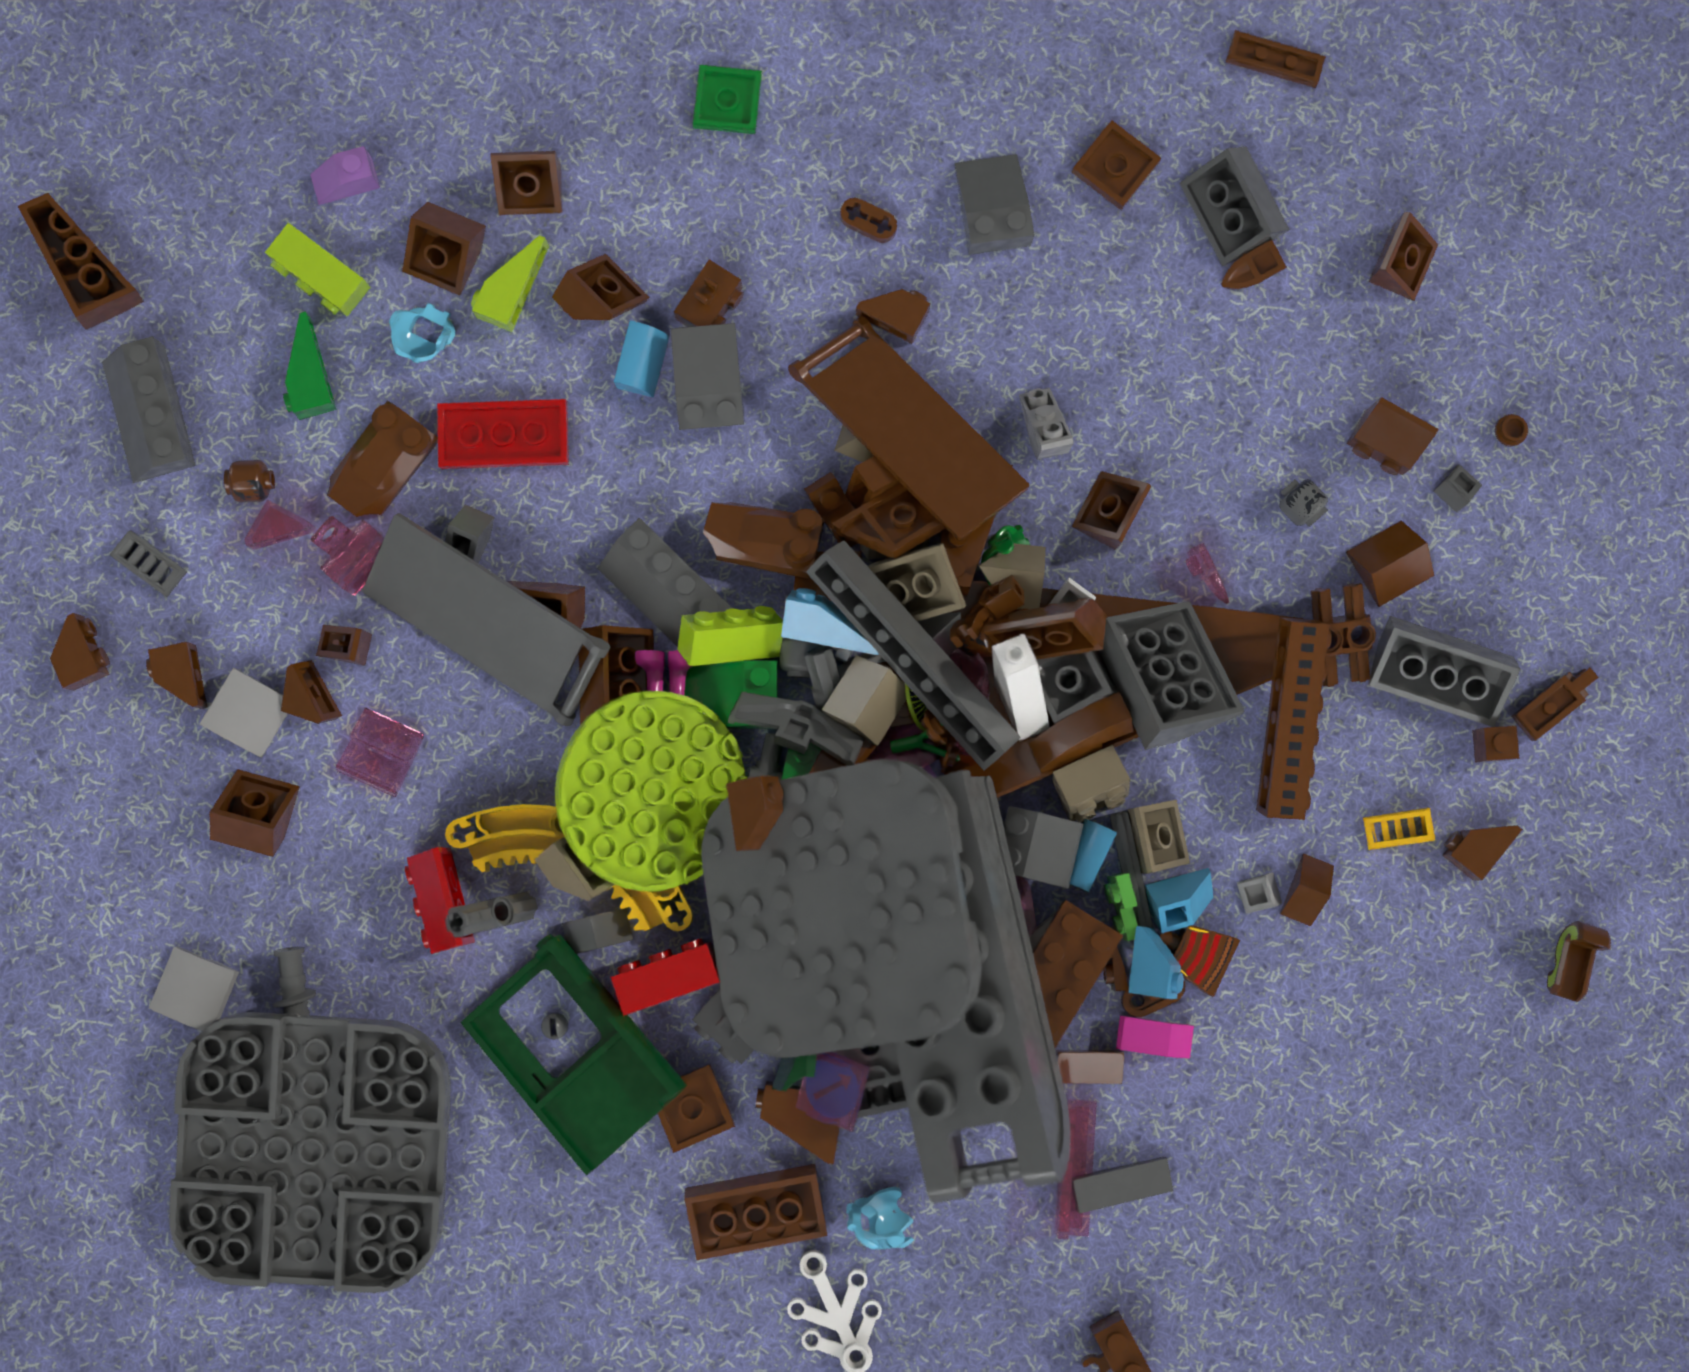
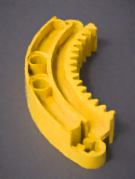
[445,804,694,931]

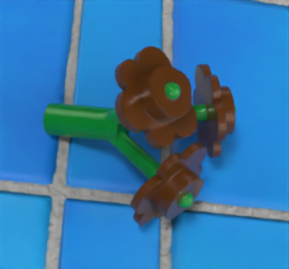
[890,709,960,774]

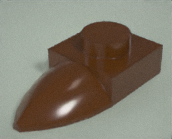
[1221,239,1287,289]

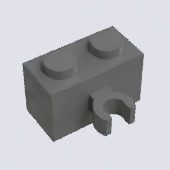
[692,989,754,1064]

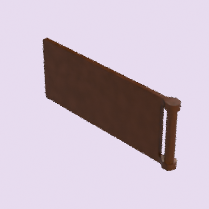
[788,316,1029,541]

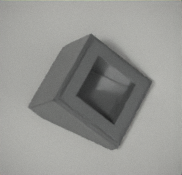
[1433,464,1482,512]

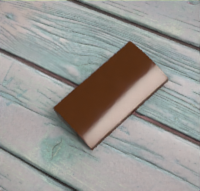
[684,1164,828,1260]

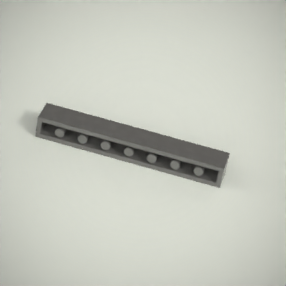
[806,541,1021,770]

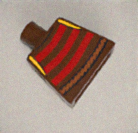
[1158,925,1240,997]

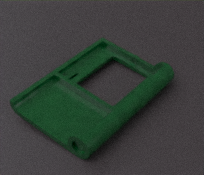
[460,934,687,1176]

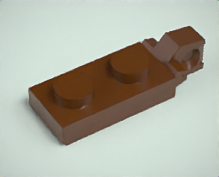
[1511,667,1599,741]

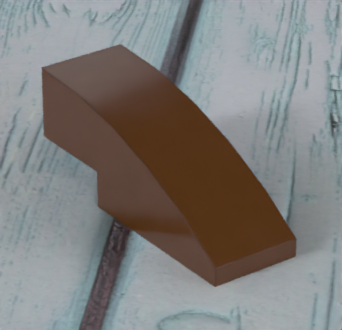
[1029,692,1133,773]

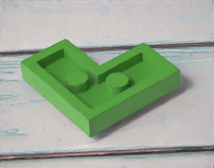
[1103,873,1138,941]

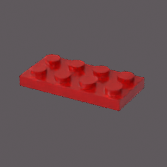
[437,399,569,469]

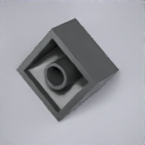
[1037,650,1118,724]
[1004,806,1084,889]

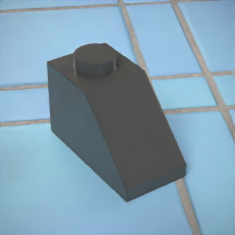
[445,504,495,563]

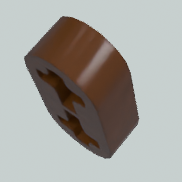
[840,198,897,243]

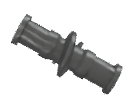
[273,946,316,1015]

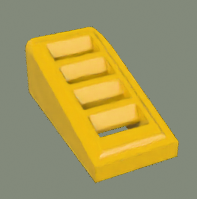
[1363,807,1436,850]

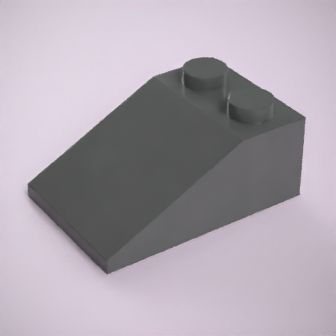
[954,154,1034,255]
[671,323,744,430]

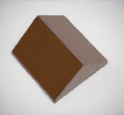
[490,151,562,215]
[1369,212,1438,301]
[1071,471,1151,550]
[1346,520,1434,607]

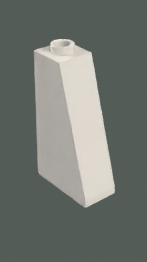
[992,634,1050,742]

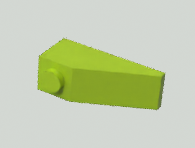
[471,235,549,332]

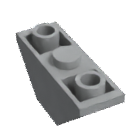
[1019,388,1074,460]

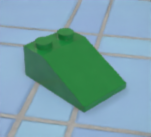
[685,661,778,729]

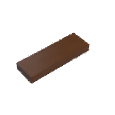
[1225,30,1326,88]

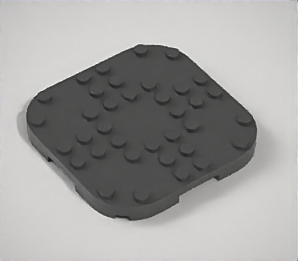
[701,760,981,1058]
[169,1012,451,1293]

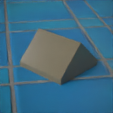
[821,655,907,747]
[1127,799,1190,873]

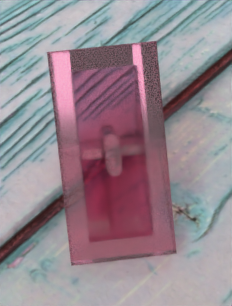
[244,500,316,550]

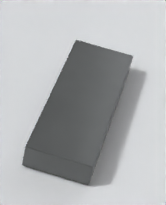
[1070,1157,1174,1214]

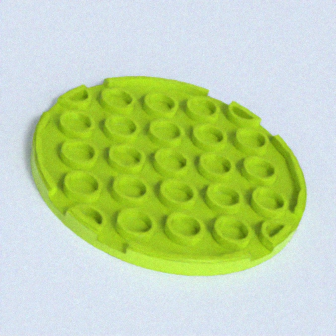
[555,691,748,892]

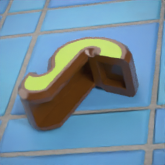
[1547,921,1611,1002]

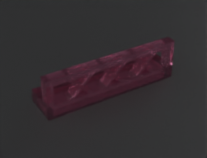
[1054,1098,1097,1240]

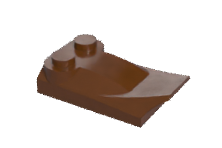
[327,400,438,517]
[703,502,825,580]

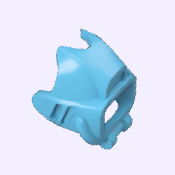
[389,303,455,363]
[846,1187,914,1249]

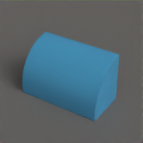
[614,320,669,398]
[1070,819,1117,892]

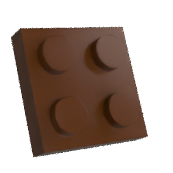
[1071,120,1162,211]
[658,1064,736,1153]

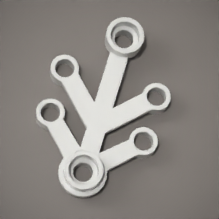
[787,1250,882,1372]

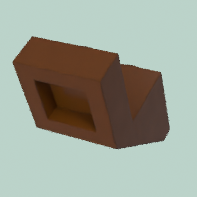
[804,472,857,547]

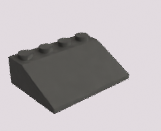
[1098,601,1245,750]

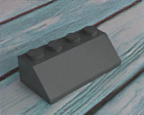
[102,336,196,483]
[597,517,732,647]
[1368,616,1521,727]

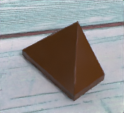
[281,660,342,724]

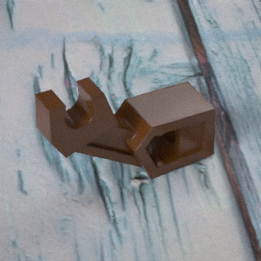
[950,575,1024,648]

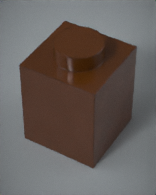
[1472,726,1520,762]

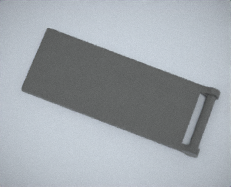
[363,513,610,726]

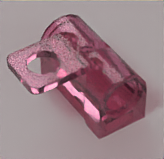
[311,516,385,596]

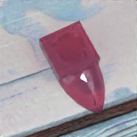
[1186,543,1230,604]

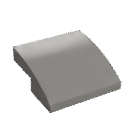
[200,668,288,758]
[149,946,239,1031]

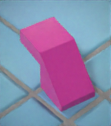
[1116,1016,1194,1059]

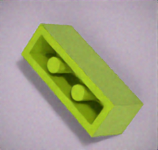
[264,223,371,317]
[677,606,783,666]

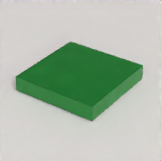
[692,65,762,134]

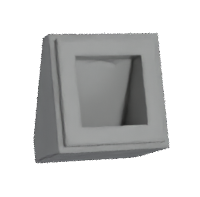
[1236,872,1282,914]

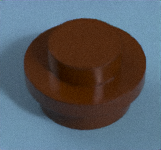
[1495,414,1528,447]

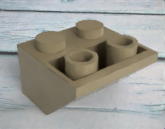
[1052,745,1131,823]

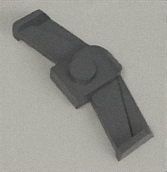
[728,692,864,766]

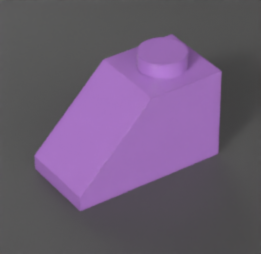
[310,146,380,205]

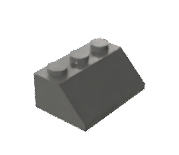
[1179,146,1290,266]

